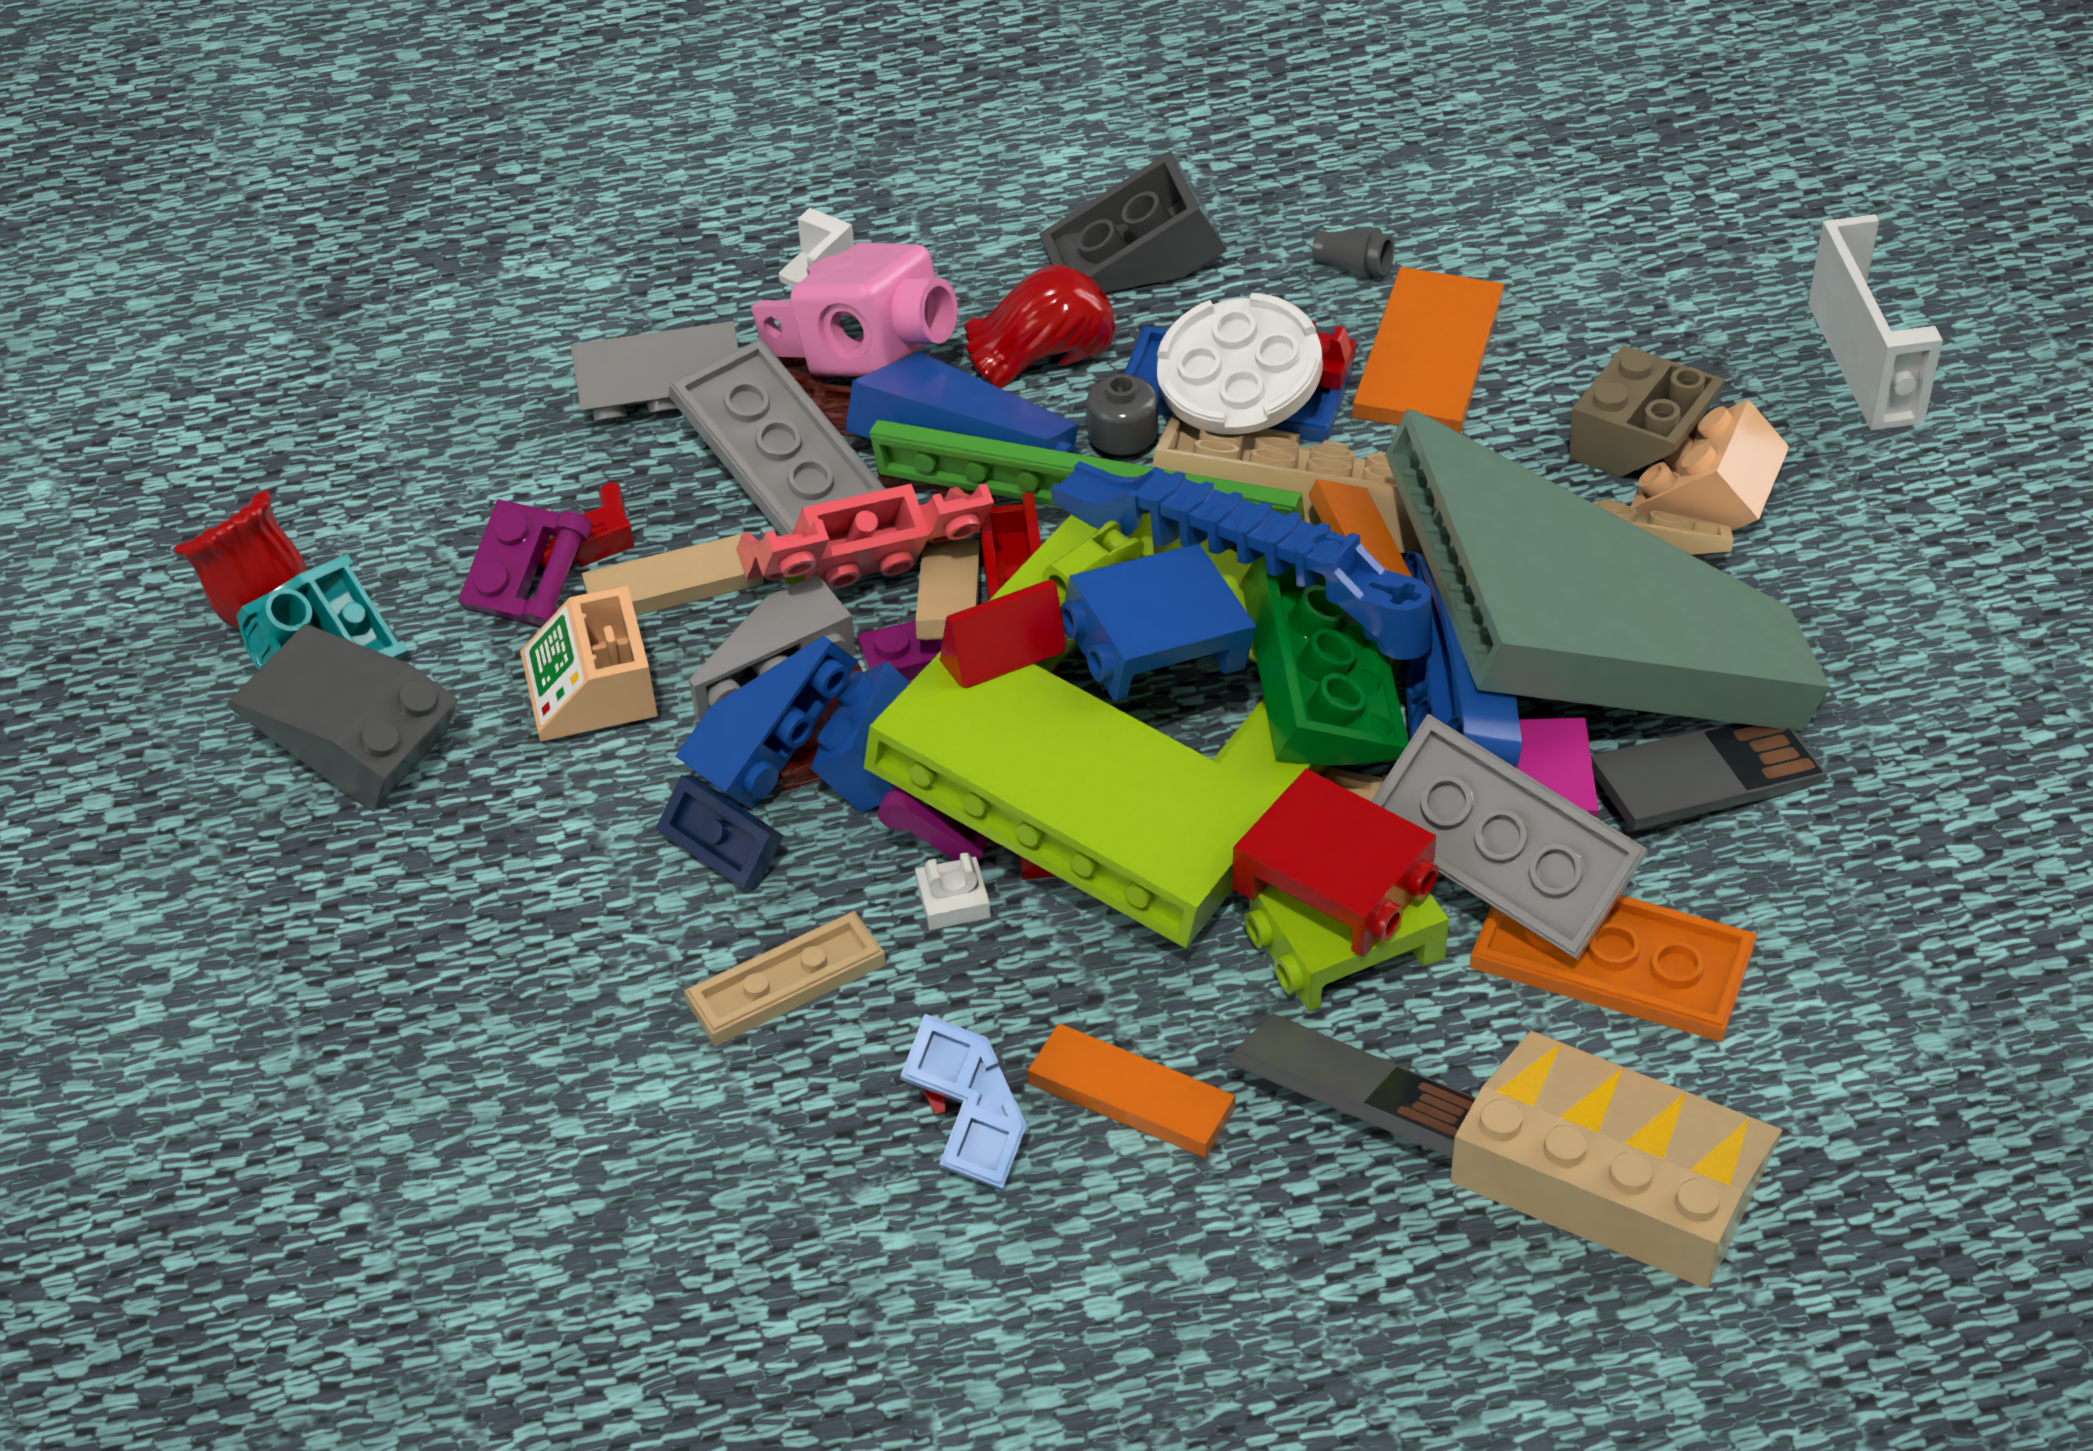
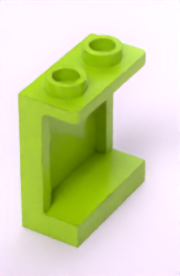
[1244,884,1449,1012]

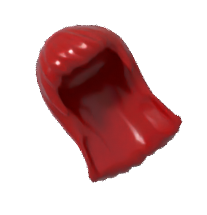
[964,265,1115,389]
[173,488,307,629]

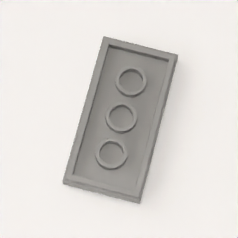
[669,338,886,536]
[1371,714,1648,961]

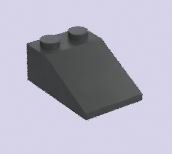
[1039,151,1227,293]
[227,624,458,812]

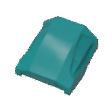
[236,553,409,670]

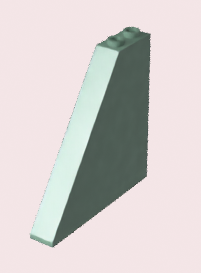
[1385,409,1830,731]

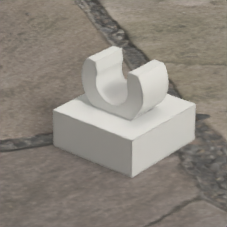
[915,852,991,930]

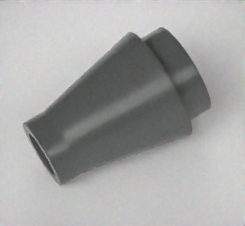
[1312,227,1394,280]

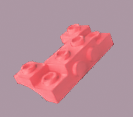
[736,483,994,589]

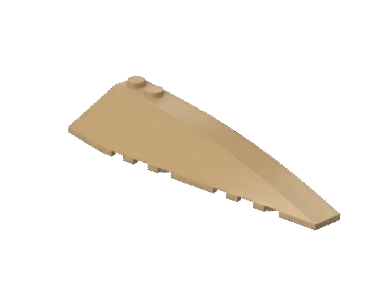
[1152,413,1734,555]

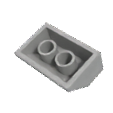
[570,321,738,421]

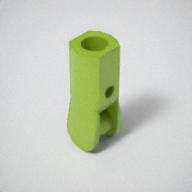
[1043,520,1144,604]

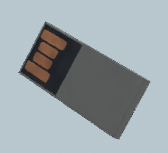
[1591,723,1827,831]
[1231,1013,1476,1158]

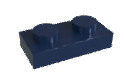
[655,775,784,890]

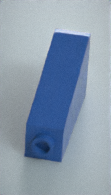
[845,352,1079,454]

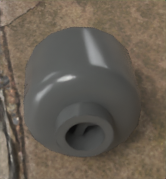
[1086,374,1158,456]

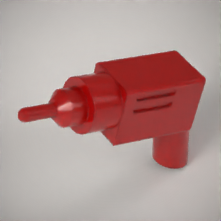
[539,482,634,568]

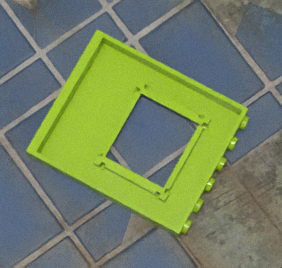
[864,513,1402,948]

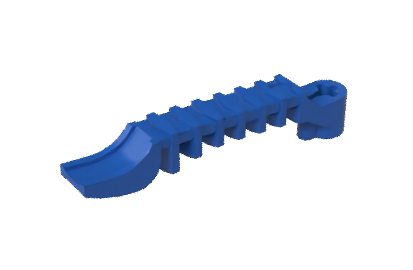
[1051,461,1433,660]

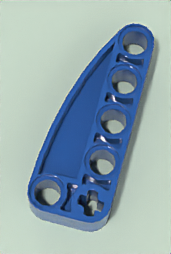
[1403,551,1522,768]

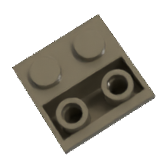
[1569,345,1725,477]

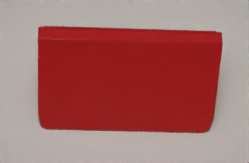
[939,579,1066,688]

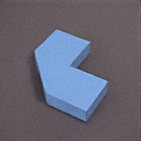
[900,1014,1027,1191]

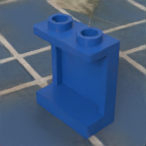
[1060,543,1256,701]

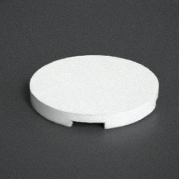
[1157,293,1323,434]

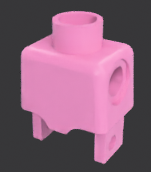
[751,242,958,377]

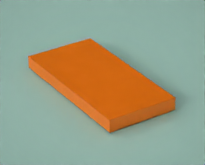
[1352,267,1504,434]
[1469,895,1758,1042]

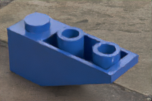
[675,636,859,809]

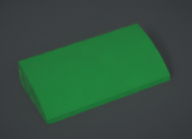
[1241,554,1408,765]

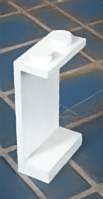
[1808,214,1943,430]

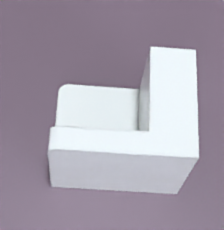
[779,208,854,287]

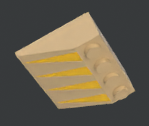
[1450,1031,1783,1289]

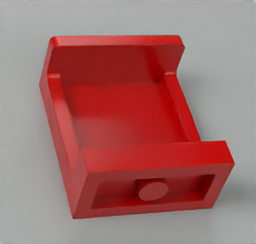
[1232,768,1439,957]

